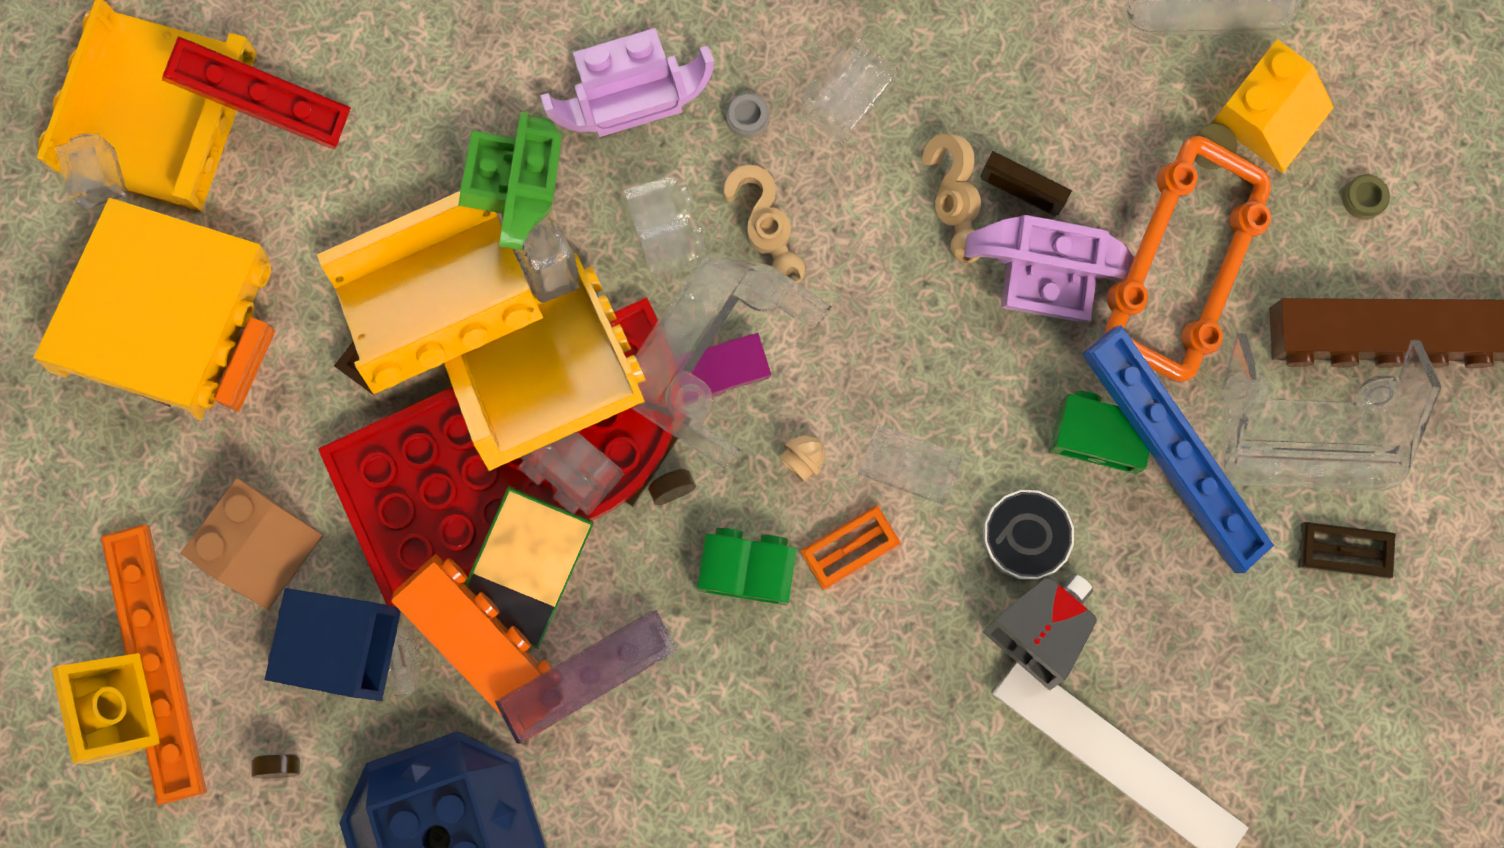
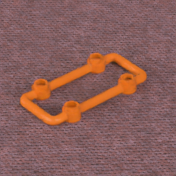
[1105,136,1271,382]

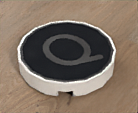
[983,490,1074,580]

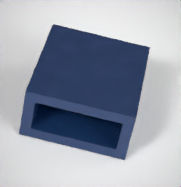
[264,588,401,701]

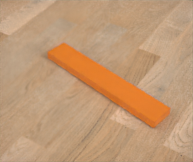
[101,524,207,806]

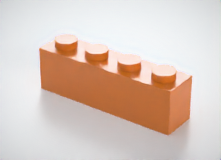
[391,554,563,736]

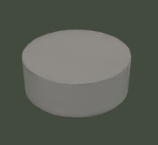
[726,93,769,138]

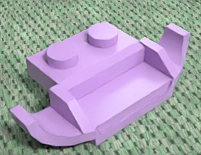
[540,28,714,137]
[964,215,1134,323]

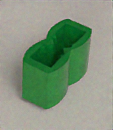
[697,528,797,605]

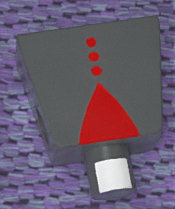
[983,574,1097,691]

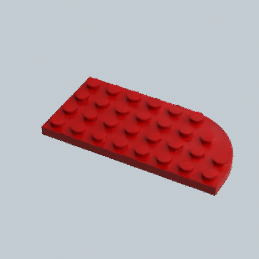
[318,297,679,607]

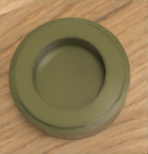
[1195,123,1238,170]
[1342,174,1390,220]

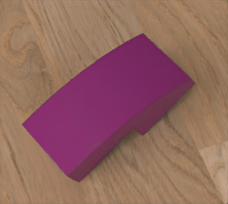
[674,333,771,406]

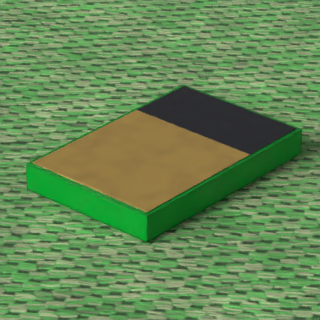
[465,486,594,649]

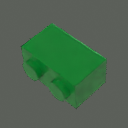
[1049,391,1150,475]

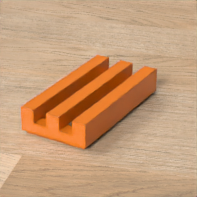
[214,317,276,412]
[800,505,901,590]

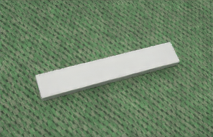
[992,661,1249,848]

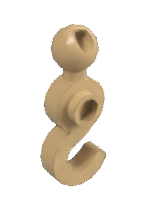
[922,134,981,263]
[723,165,806,287]

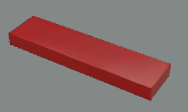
[162,36,351,150]

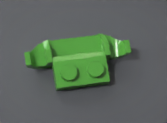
[459,110,562,250]

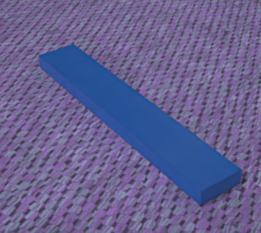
[1082,325,1274,573]

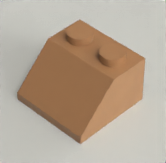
[180,478,324,610]

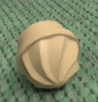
[779,436,826,482]

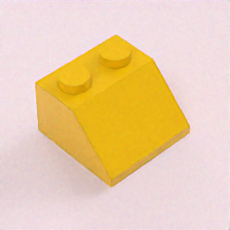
[1212,39,1334,173]
[51,653,160,765]

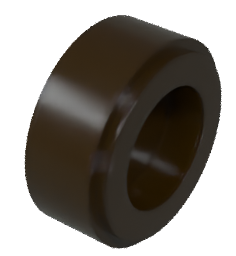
[648,469,696,505]
[251,754,300,779]

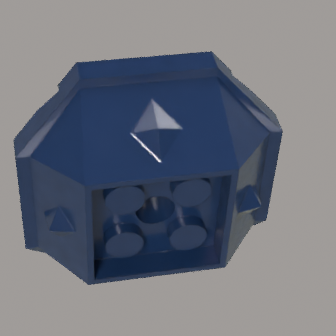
[339,731,547,848]

